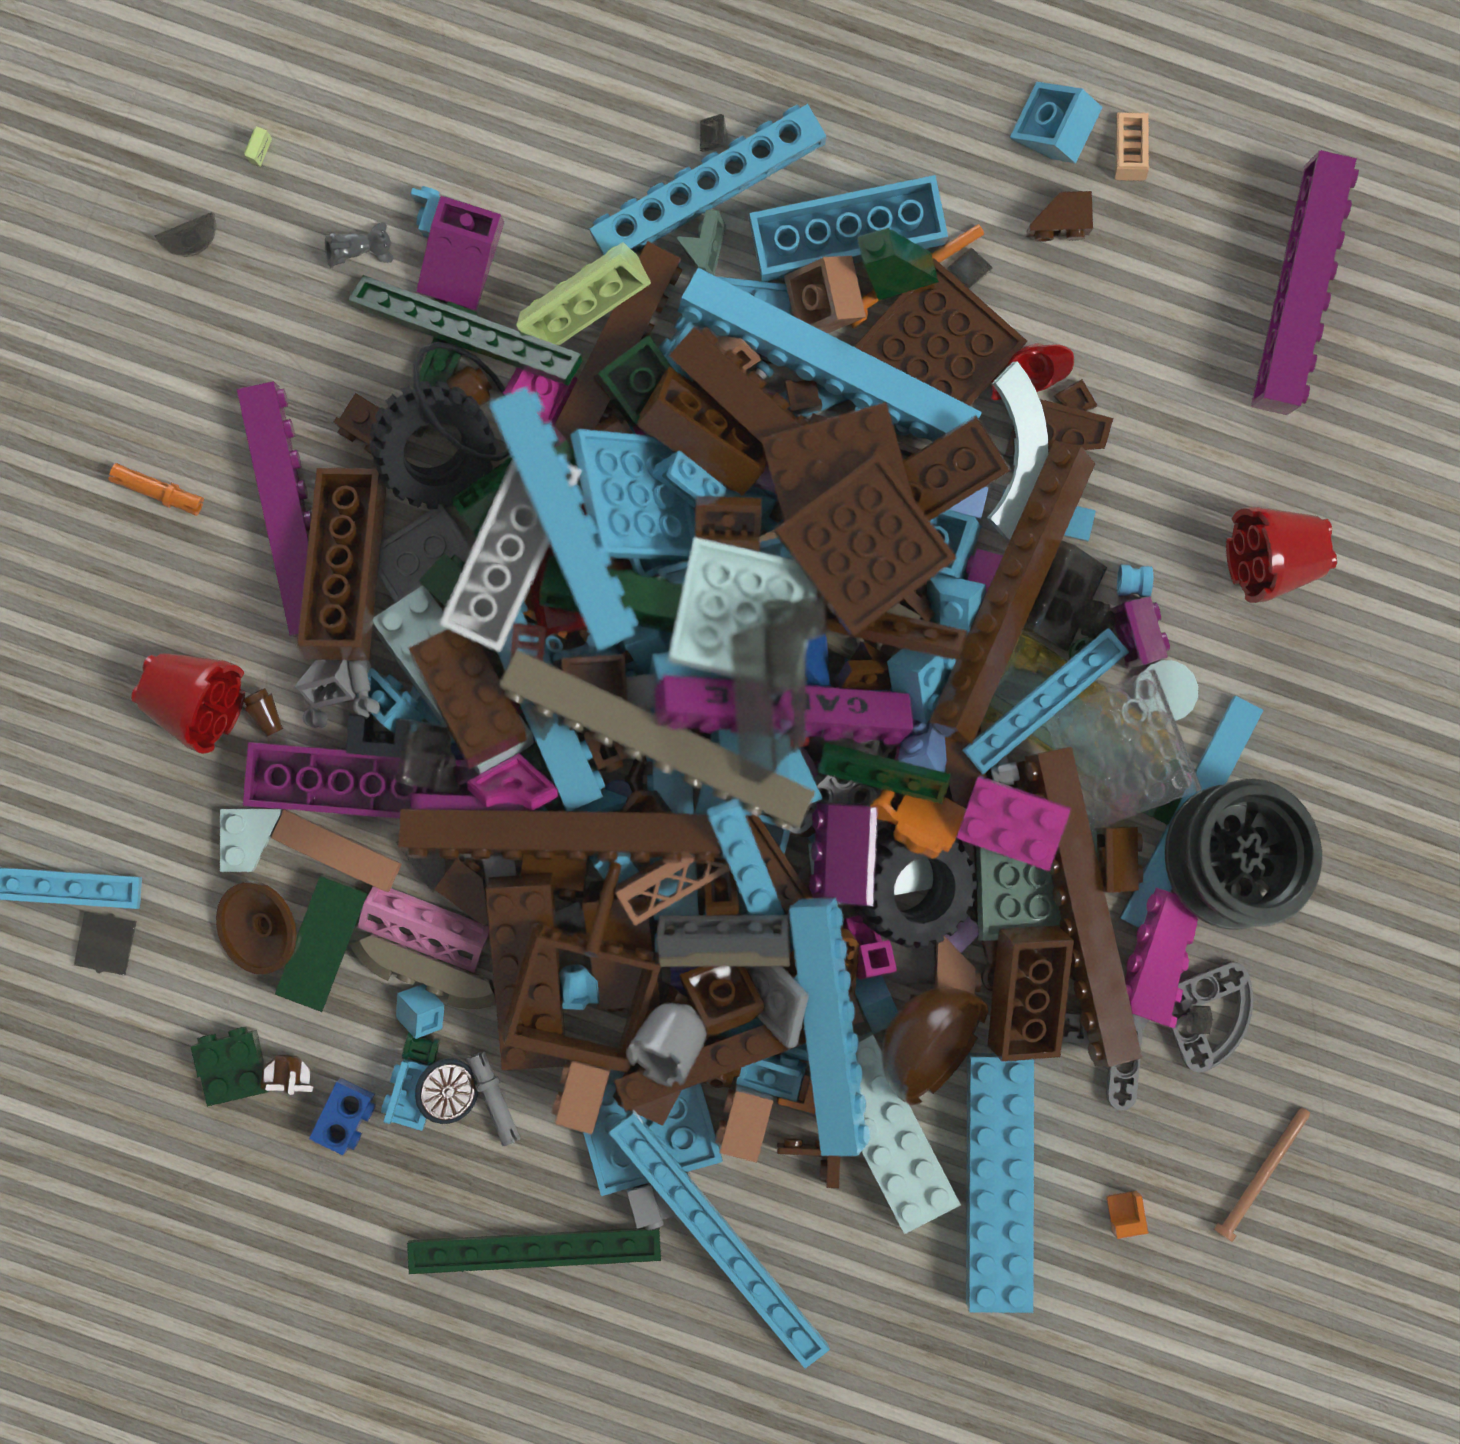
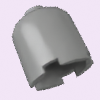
[626,1003,706,1086]

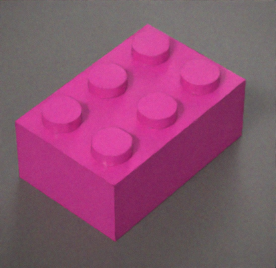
[957,776,1071,871]

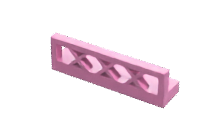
[357,886,490,973]

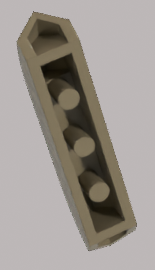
[350,934,496,1009]

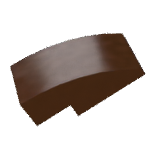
[695,496,761,552]

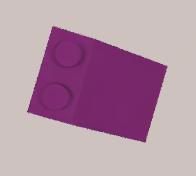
[1109,597,1170,669]

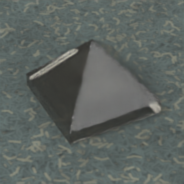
[700,114,728,152]

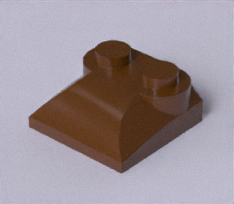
[679,966,765,1035]

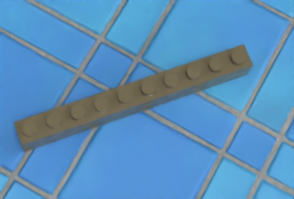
[500,650,816,831]

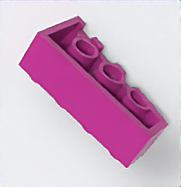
[1125,888,1198,1029]

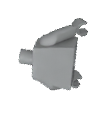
[295,659,380,728]

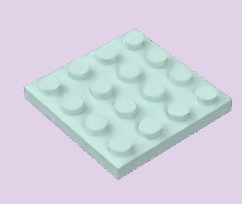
[668,538,817,691]

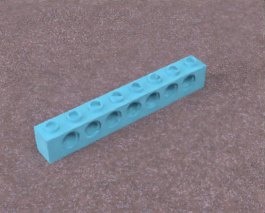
[589,104,827,255]

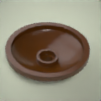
[216,881,296,975]

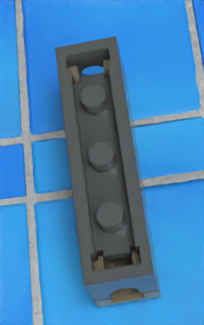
[657,915,791,966]

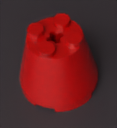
[1226,507,1337,603]
[131,653,246,754]

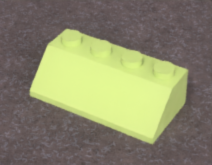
[516,242,651,346]

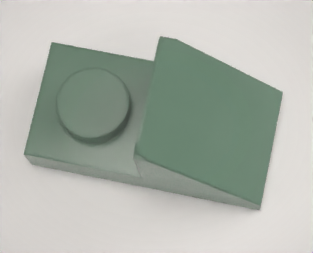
[677,210,726,276]

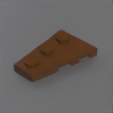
[1005,399,1113,455]

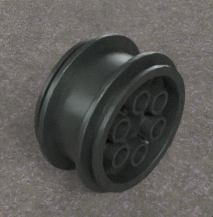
[1165,778,1322,930]

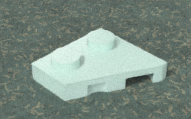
[220,809,283,872]

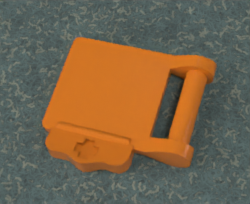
[870,789,967,858]

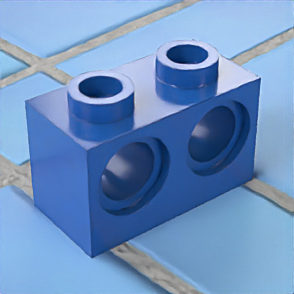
[309,1078,376,1155]

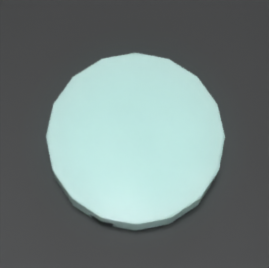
[1135,660,1198,722]

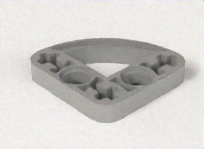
[1170,961,1253,1073]

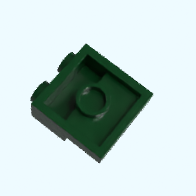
[191,1026,270,1107]

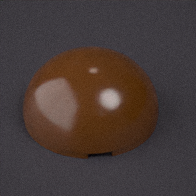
[881,987,988,1105]

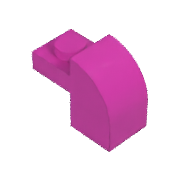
[843,916,897,980]

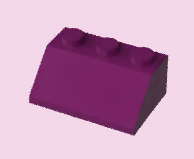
[809,802,877,905]

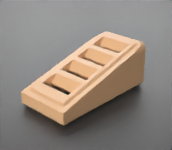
[1115,113,1149,181]

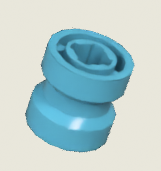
[1117,564,1153,597]

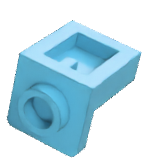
[410,186,440,237]

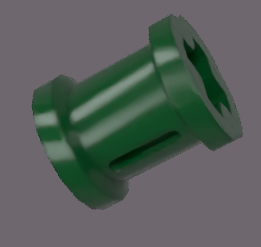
[402,1032,440,1066]

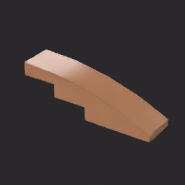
[271,809,402,892]

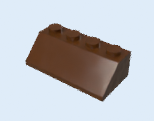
[637,367,767,496]

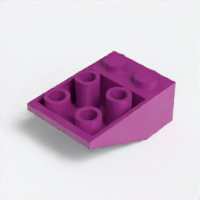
[416,196,504,311]

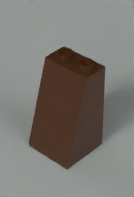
[582,880,664,1012]

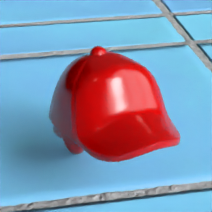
[991,343,1075,401]

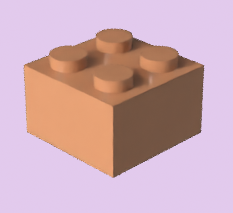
[784,255,866,333]
[551,1060,611,1134]
[715,1084,773,1163]

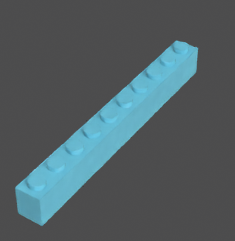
[678,268,982,442]

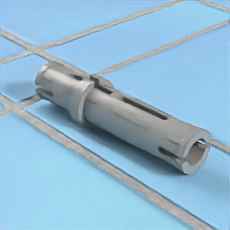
[466,1051,521,1146]

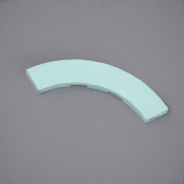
[987,361,1048,541]

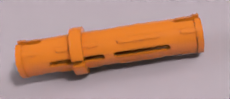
[108,463,204,516]

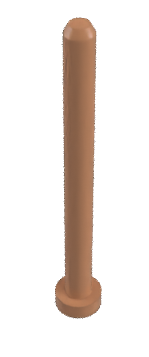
[1214,1108,1310,1242]

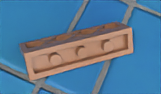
[615,858,731,926]

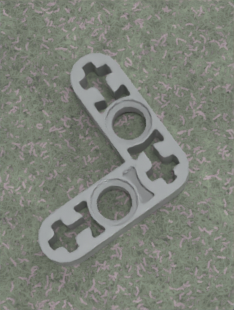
[1062,1012,1142,1110]

